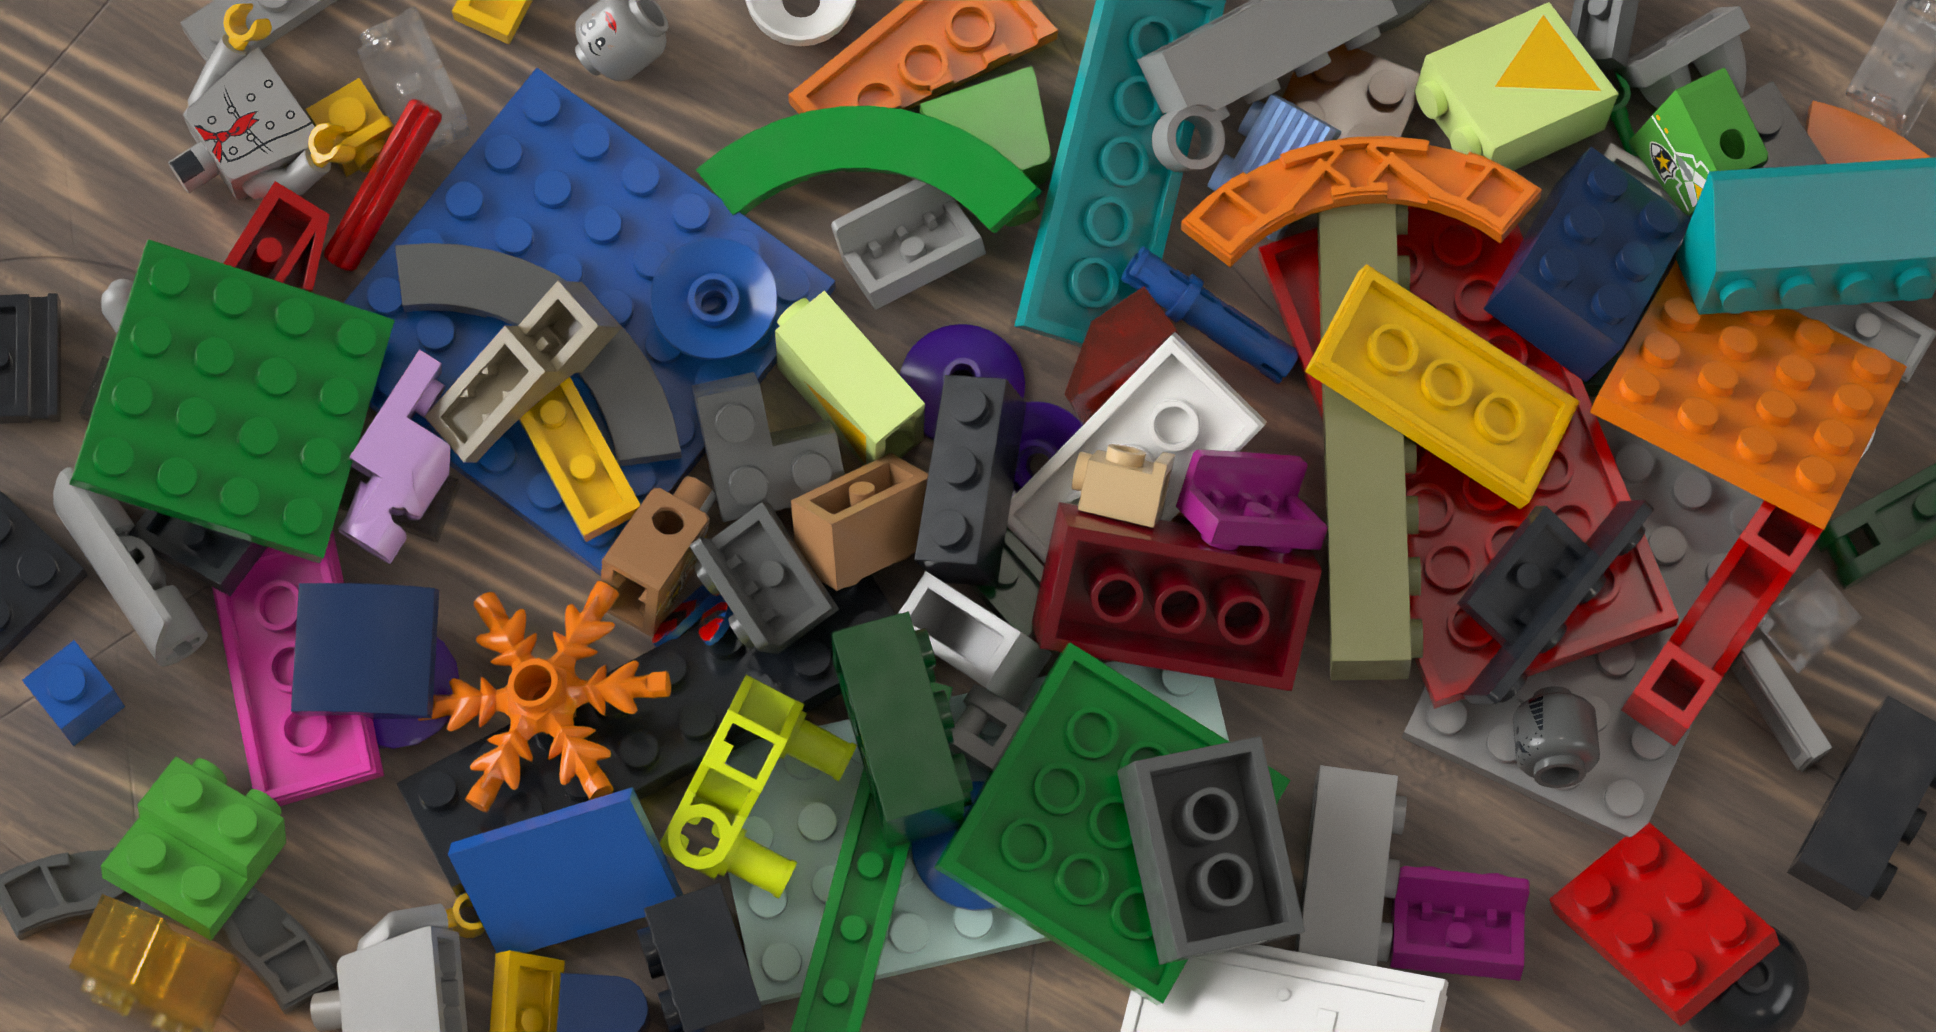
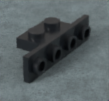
[1457,500,1654,704]

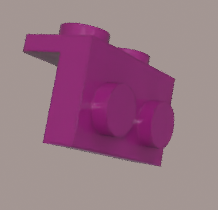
[1175,449,1328,553]
[1390,866,1530,981]

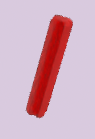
[324,99,442,271]

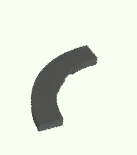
[395,243,682,467]
[0,848,338,1014]

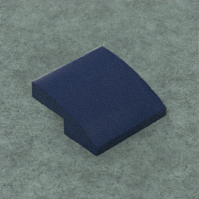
[291,583,440,719]

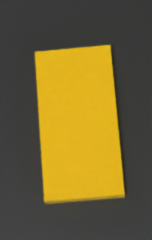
[1305,264,1580,509]

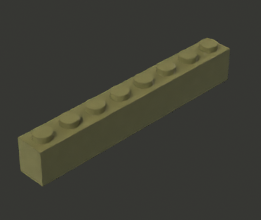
[1317,203,1423,681]

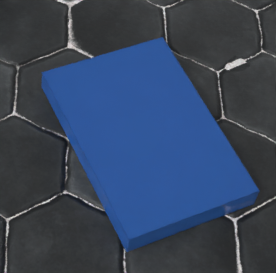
[448,787,683,953]

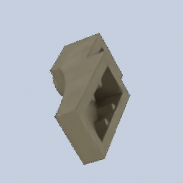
[424,280,622,463]

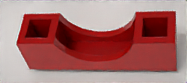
[1621,500,1828,747]

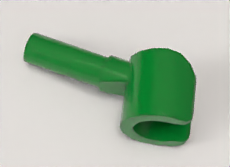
[1610,70,1638,156]

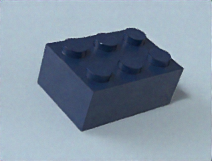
[1483,147,1691,382]

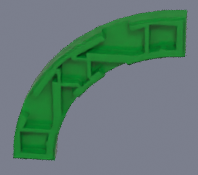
[696,106,1042,233]

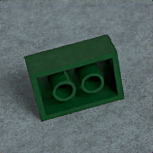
[832,611,973,849]

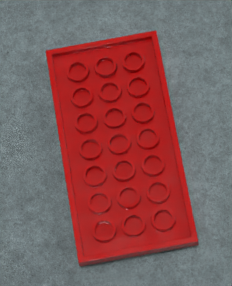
[1258,206,1679,709]

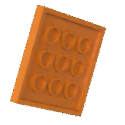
[1590,261,1907,530]

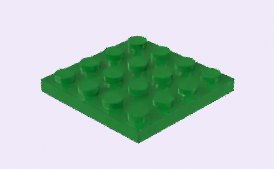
[69,239,395,563]
[934,643,1290,1006]

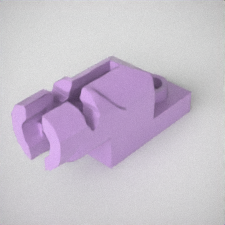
[338,349,450,564]

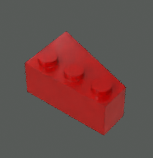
[223,181,330,293]

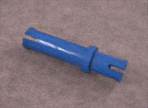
[1121,246,1299,384]

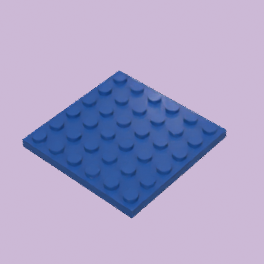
[344,68,836,576]

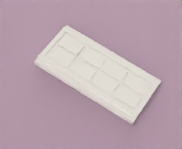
[1121,944,1449,1032]

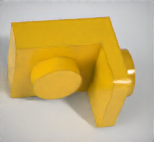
[306,78,395,177]

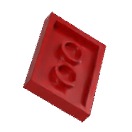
[1549,822,1780,1027]

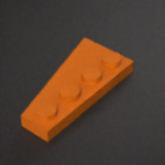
[788,0,1058,114]

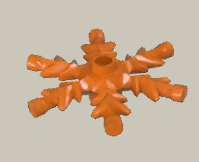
[418,581,671,813]

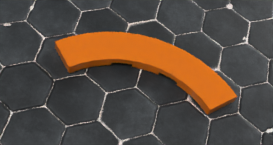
[1181,136,1542,268]

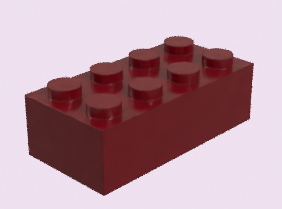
[1031,502,1322,691]

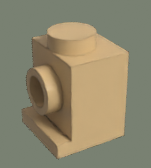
[1072,444,1175,528]

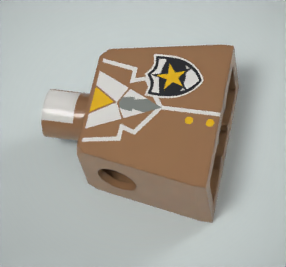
[601,477,716,638]

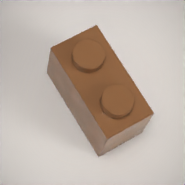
[791,453,928,591]

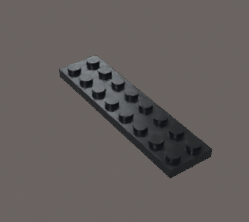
[396,574,896,897]

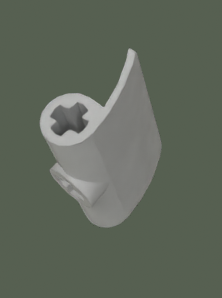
[53,466,208,667]

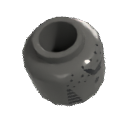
[1512,686,1600,788]

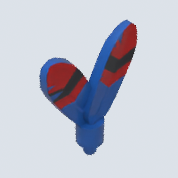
[652,584,734,647]

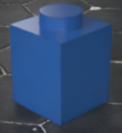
[22,640,125,746]

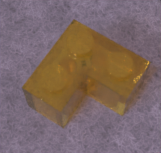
[68,894,242,1032]

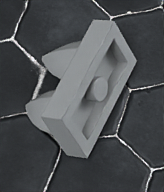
[1616,6,1751,109]

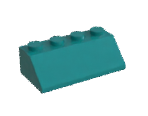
[1676,157,1936,315]

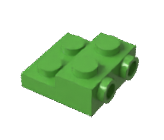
[101,756,286,941]

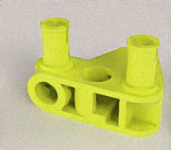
[659,675,857,899]

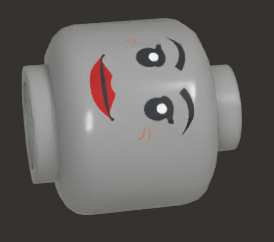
[575,0,669,81]

